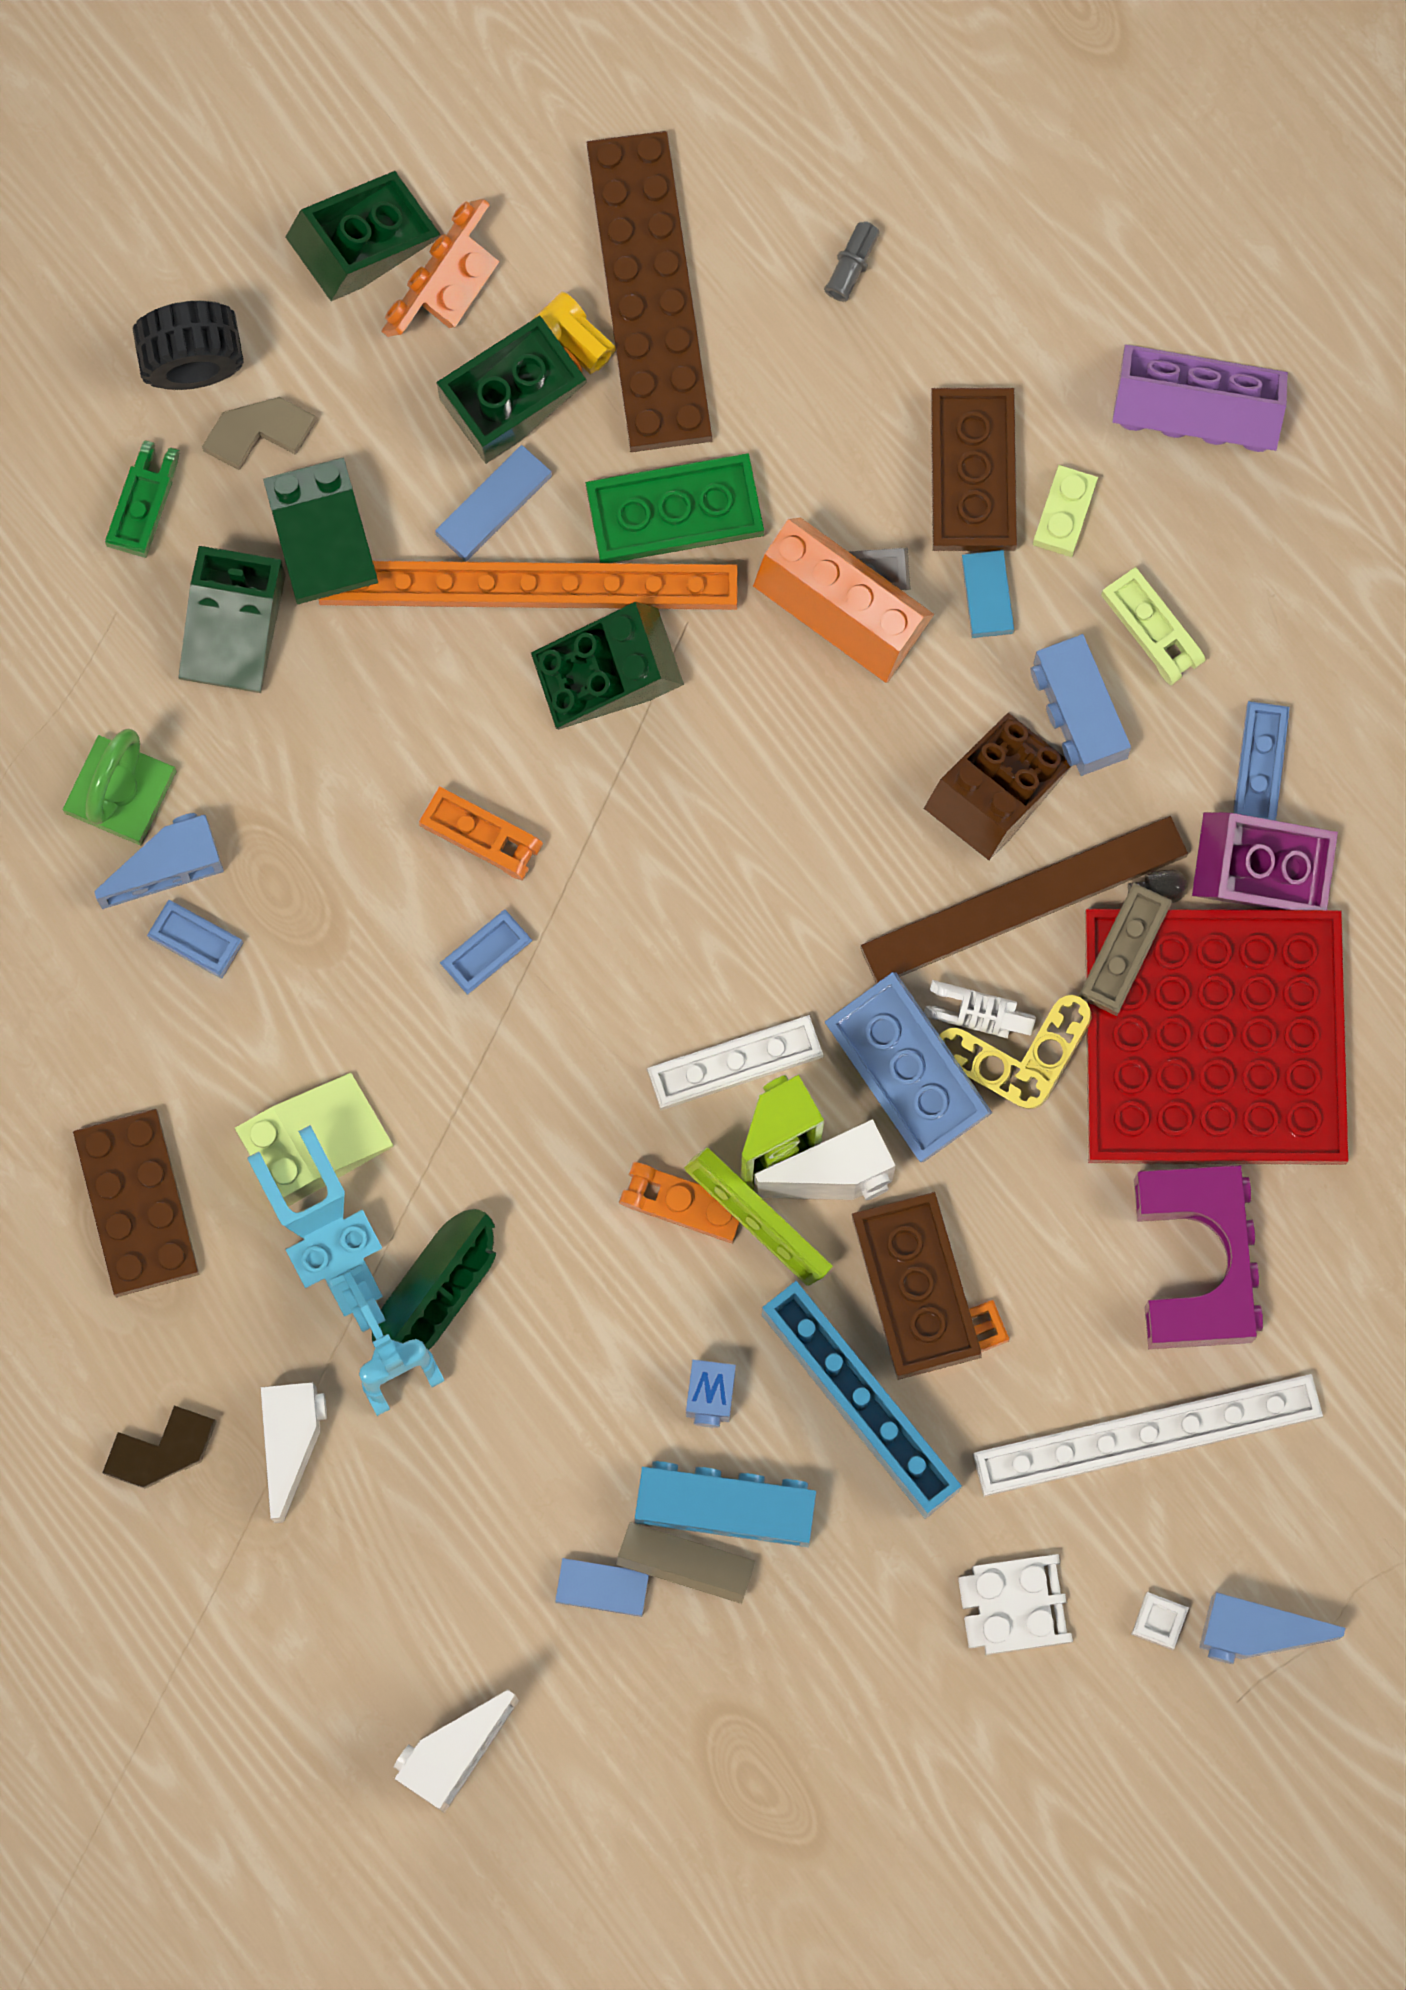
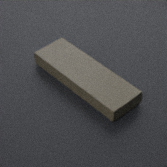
[1079,883,1172,1016]
[616,1522,755,1604]

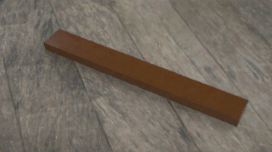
[860,816,1188,984]

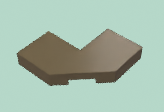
[202,397,316,470]

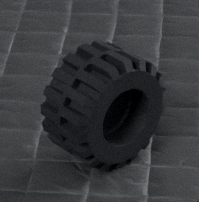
[133,301,244,390]

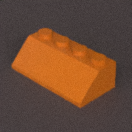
[753,517,934,683]

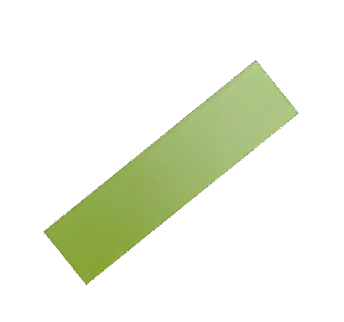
[684,1147,833,1286]

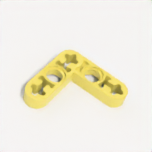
[939,995,1092,1109]

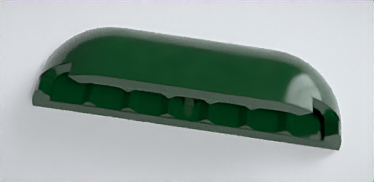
[372,1209,496,1350]

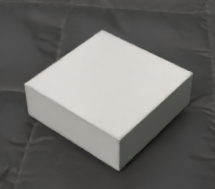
[1131,1592,1189,1650]

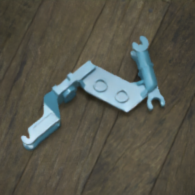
[247,1125,445,1416]

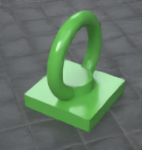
[62,729,177,846]

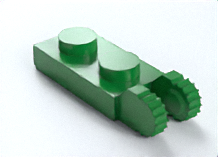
[105,440,179,558]

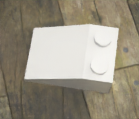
[754,1119,895,1201]
[394,1690,519,1813]

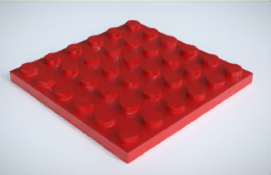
[1085,909,1348,1165]

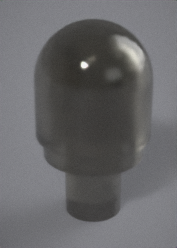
[1128,869,1188,903]

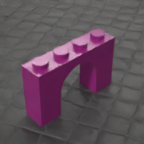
[1134,1165,1263,1350]

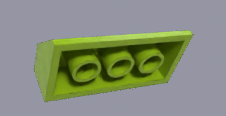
[741,1074,824,1190]

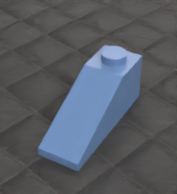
[94,813,224,909]
[1199,1592,1346,1664]

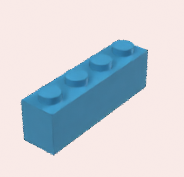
[635,1461,816,1548]

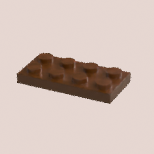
[931,388,1017,551]
[73,1109,200,1298]
[852,1192,982,1380]

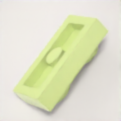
[1033,465,1098,557]

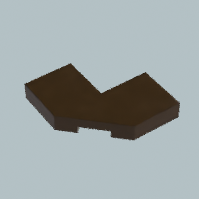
[102,1405,217,1489]

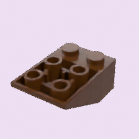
[923,713,1072,860]

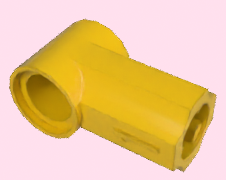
[532,291,615,375]

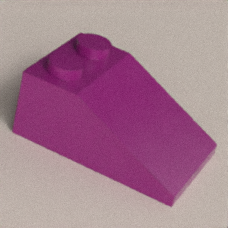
[1192,812,1338,910]

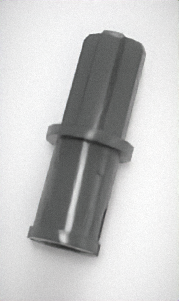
[824,221,879,302]

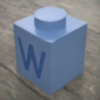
[686,1360,736,1428]

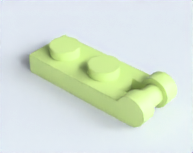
[1101,567,1205,685]

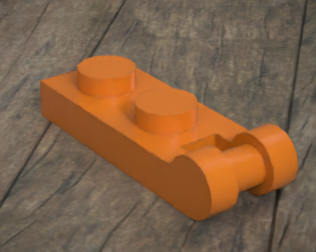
[419,786,543,881]
[619,1162,740,1244]

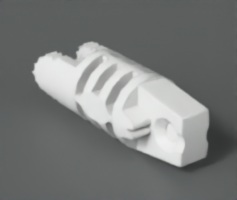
[924,980,1036,1038]

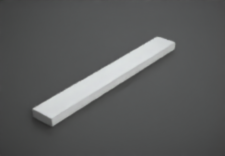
[973,1374,1323,1497]

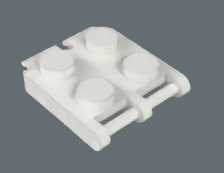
[958,1554,1073,1655]

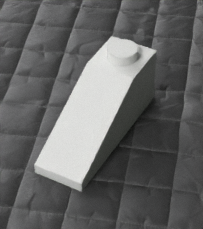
[261,1382,327,1523]

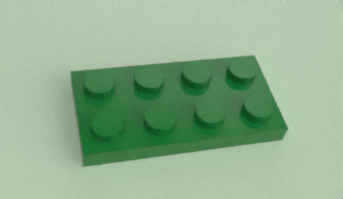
[585,453,764,563]

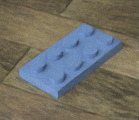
[825,972,992,1162]

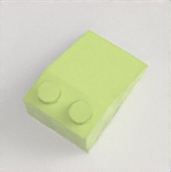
[235,1073,394,1207]

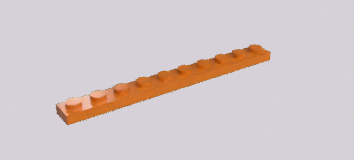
[318,561,738,610]

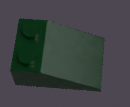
[285,171,441,301]
[436,315,587,464]
[263,457,378,605]

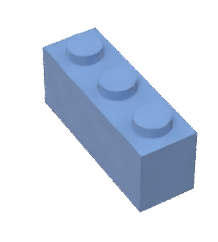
[1030,634,1131,776]

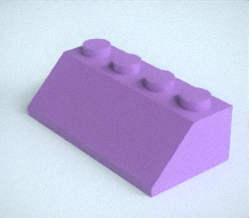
[1112,344,1288,452]

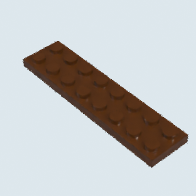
[586,131,712,453]

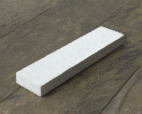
[647,1015,823,1111]

